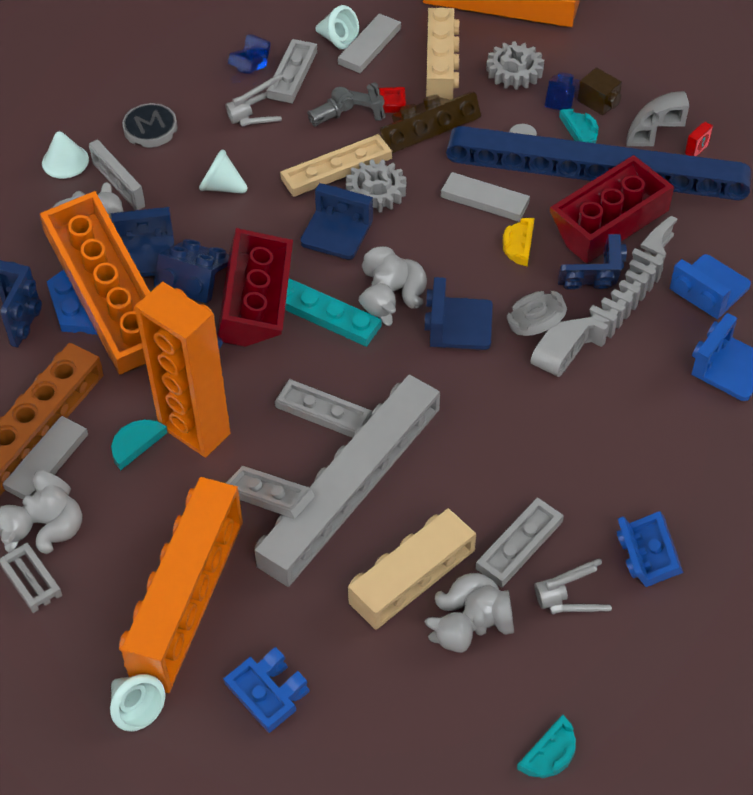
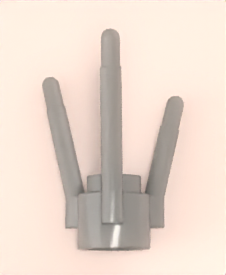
[225,74,283,127]
[534,559,612,615]

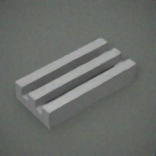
[0,543,63,613]

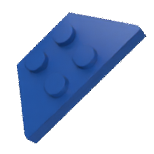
[46,269,98,335]

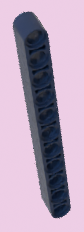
[446,126,751,200]

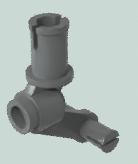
[307,83,386,127]

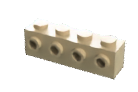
[426,7,459,100]
[348,508,476,630]

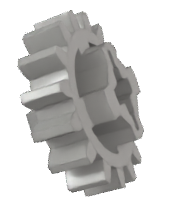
[486,41,544,90]
[346,159,406,212]

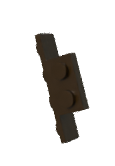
[380,91,481,153]

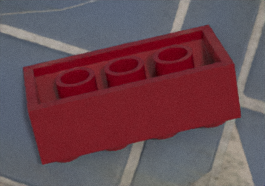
[550,155,674,264]
[217,228,293,347]

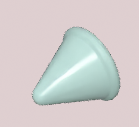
[316,5,359,50]
[42,132,89,179]
[199,149,248,194]
[110,674,165,732]

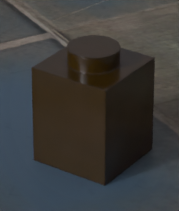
[577,67,622,116]

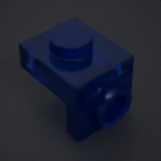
[228,34,271,74]
[545,73,580,110]

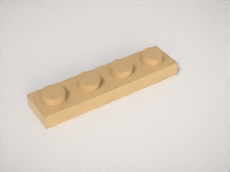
[280,134,392,197]

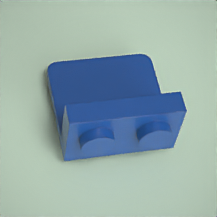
[669,254,751,320]
[691,313,753,401]

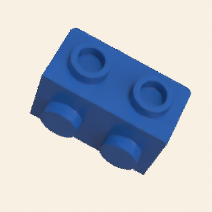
[617,511,684,587]

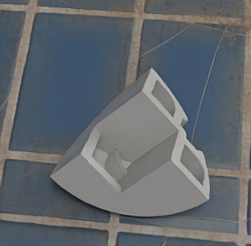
[626,91,689,146]

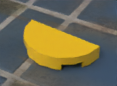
[502,218,535,267]

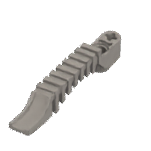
[531,216,677,377]

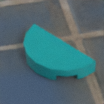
[559,109,599,143]
[111,419,168,471]
[517,714,576,778]

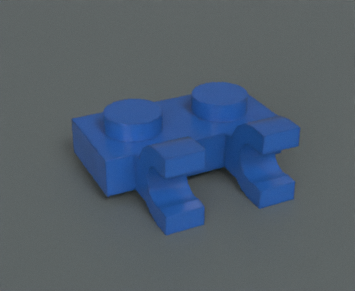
[223,647,310,733]

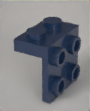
[300,183,373,260]
[111,207,174,277]
[558,234,627,290]
[154,239,229,303]
[0,260,42,348]
[425,277,493,350]

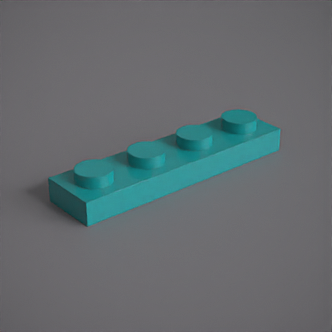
[285,278,382,347]

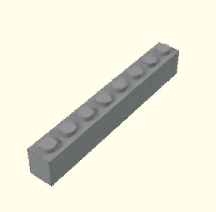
[255,374,440,587]

